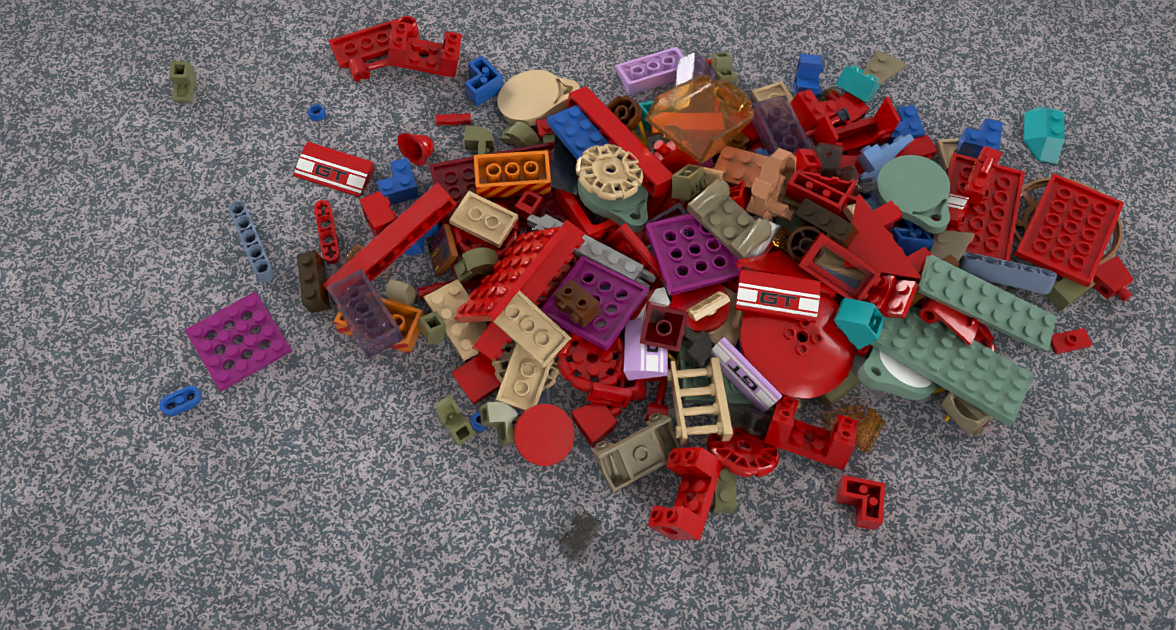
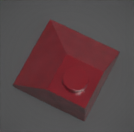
[639,301,688,352]

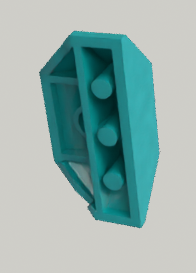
[1024,106,1065,165]

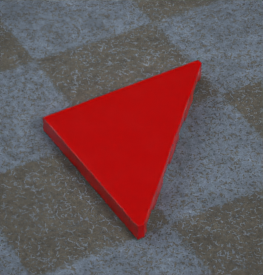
[843,194,921,280]
[601,223,665,284]
[736,250,837,298]

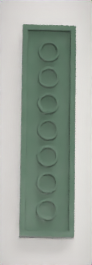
[917,255,1057,352]

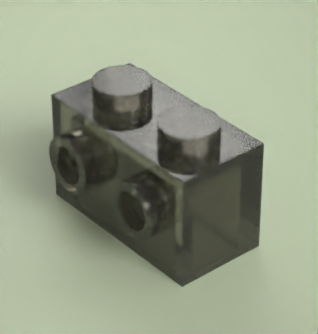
[814,142,843,178]
[560,511,602,563]

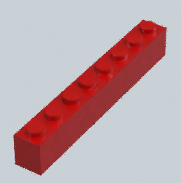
[567,86,673,198]
[322,183,457,305]
[472,219,585,362]

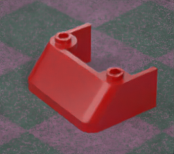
[812,96,901,155]

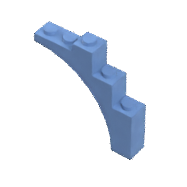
[857,134,914,232]

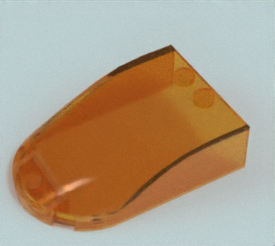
[645,75,755,164]

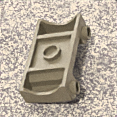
[687,179,772,260]
[941,393,1026,436]
[593,413,682,492]

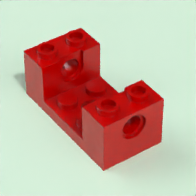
[387,20,462,77]
[873,200,933,281]
[764,396,858,470]
[647,447,722,541]

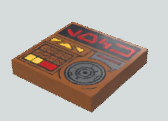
[427,224,458,276]

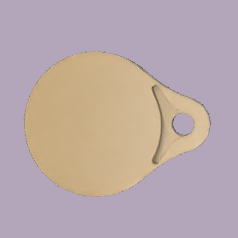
[497,70,580,127]

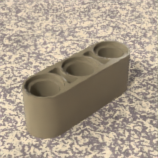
[386,279,419,307]

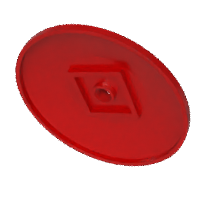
[739,292,855,399]

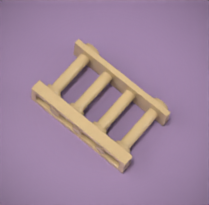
[666,357,733,445]

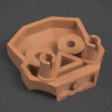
[746,148,797,222]

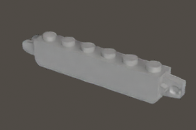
[527,214,656,288]

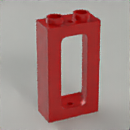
[554,177,620,242]
[798,232,881,301]

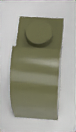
[711,52,738,85]
[169,61,197,103]
[500,121,542,148]
[464,126,494,155]
[453,248,499,283]
[418,311,447,345]
[433,395,475,446]
[480,402,519,446]

